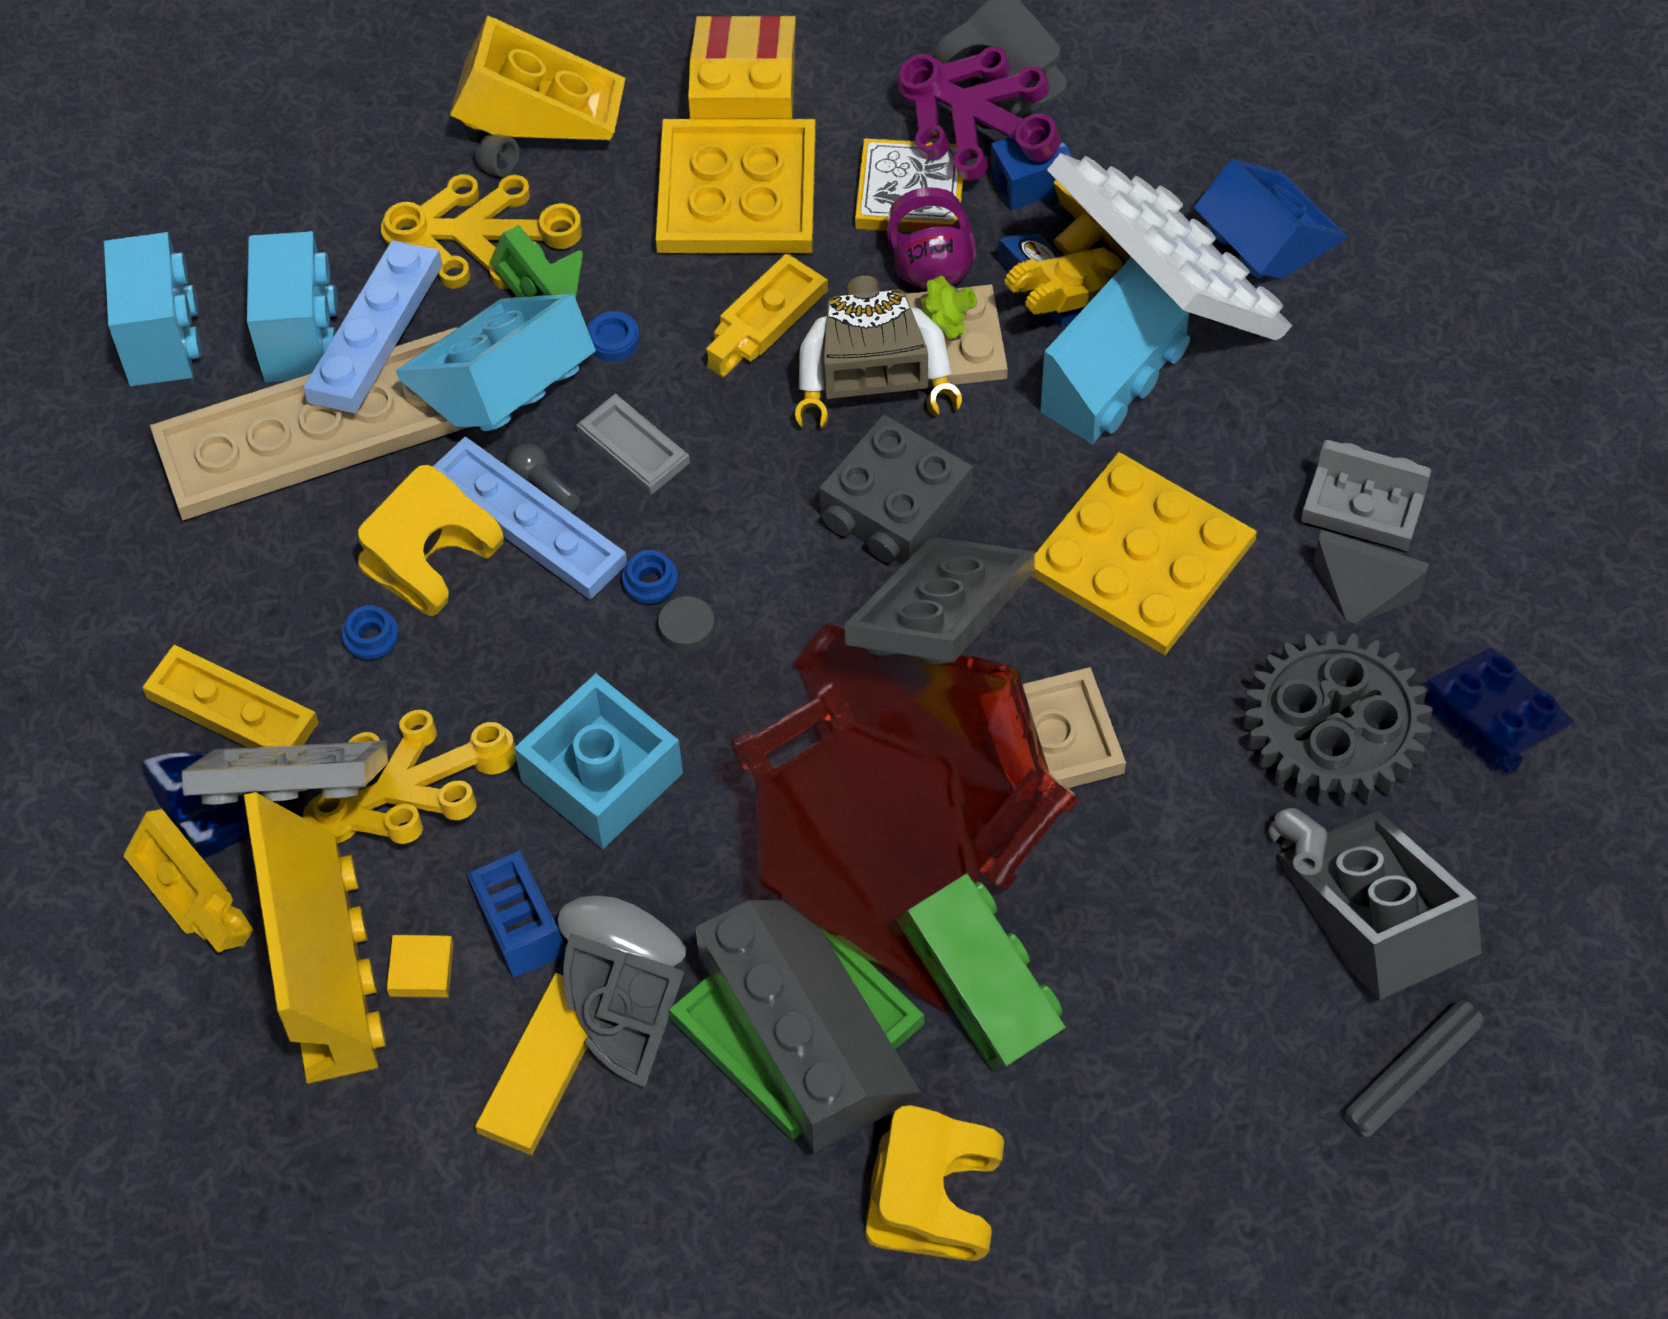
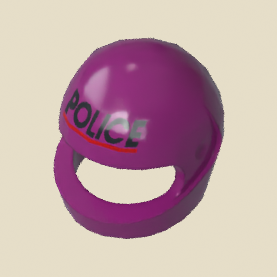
[887,187,976,291]

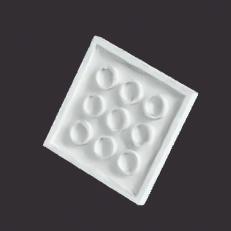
[1047,153,1292,340]

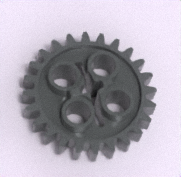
[1243,631,1432,806]

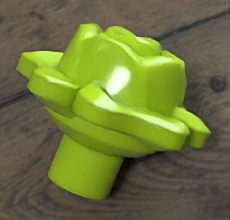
[921,275,977,339]

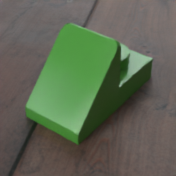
[490,225,583,299]

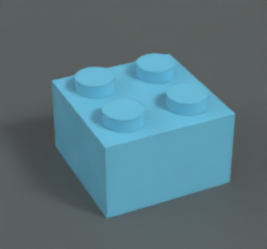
[247,231,338,382]
[104,232,202,386]
[514,673,683,849]

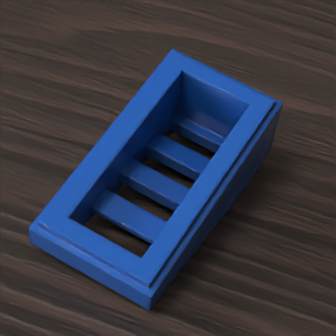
[467,850,566,978]

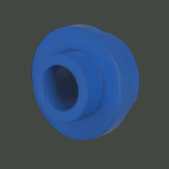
[622,550,678,604]
[342,605,399,660]

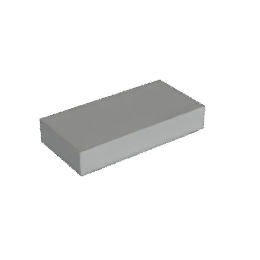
[576,394,690,495]

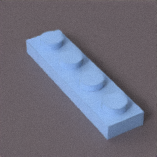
[303,240,443,414]
[433,436,627,600]

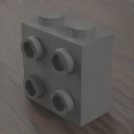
[819,414,973,565]

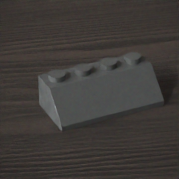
[695,900,921,1153]

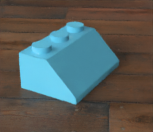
[1041,257,1190,444]
[396,294,596,431]

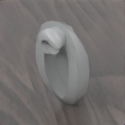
[558,895,686,968]

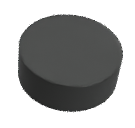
[658,596,715,653]

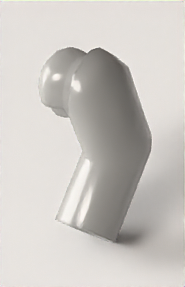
[1269,808,1327,875]

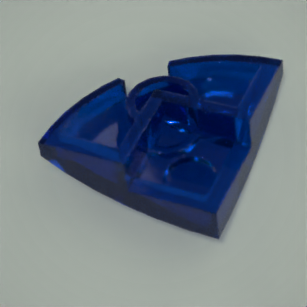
[142,752,300,858]

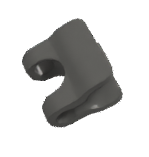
[934,0,1068,118]

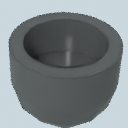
[474,134,519,177]

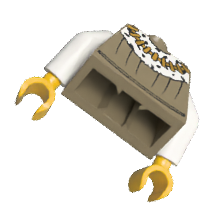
[795,276,962,429]

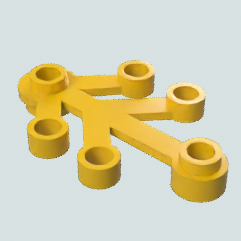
[381,174,582,289]
[303,710,517,844]

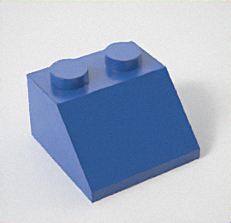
[1194,159,1348,279]

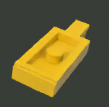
[706,254,828,378]
[124,809,253,952]

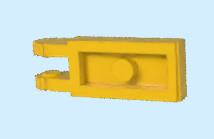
[1004,247,1123,315]

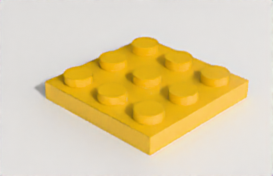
[656,119,816,253]
[1031,452,1257,655]

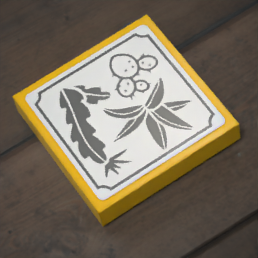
[855,138,965,232]

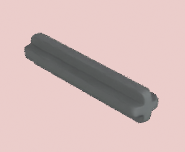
[1344,1000,1484,1138]

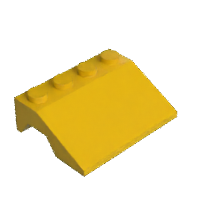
[244,792,386,1084]

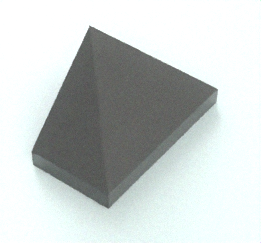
[1313,530,1429,624]

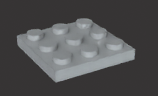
[182,740,388,804]

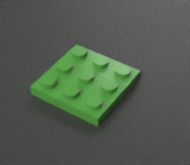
[669,898,924,1141]

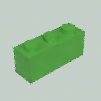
[896,873,1066,1072]

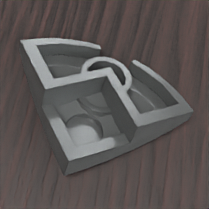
[563,933,685,1088]

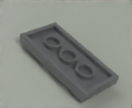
[845,536,1035,664]

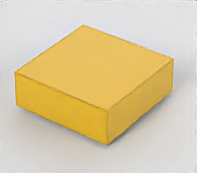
[387,935,454,998]

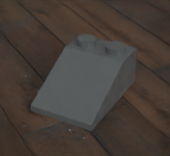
[1279,810,1482,1000]

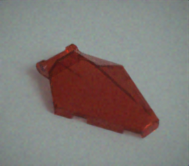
[795,623,1080,891]
[730,682,980,1013]

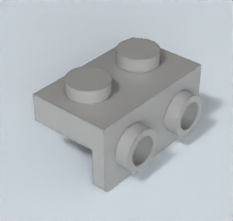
[1301,440,1431,551]

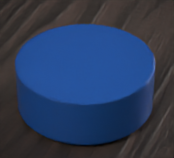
[587,311,640,362]

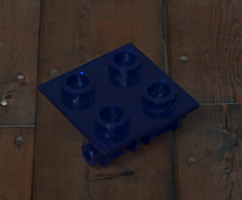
[1425,647,1575,775]

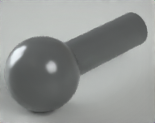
[506,442,580,513]

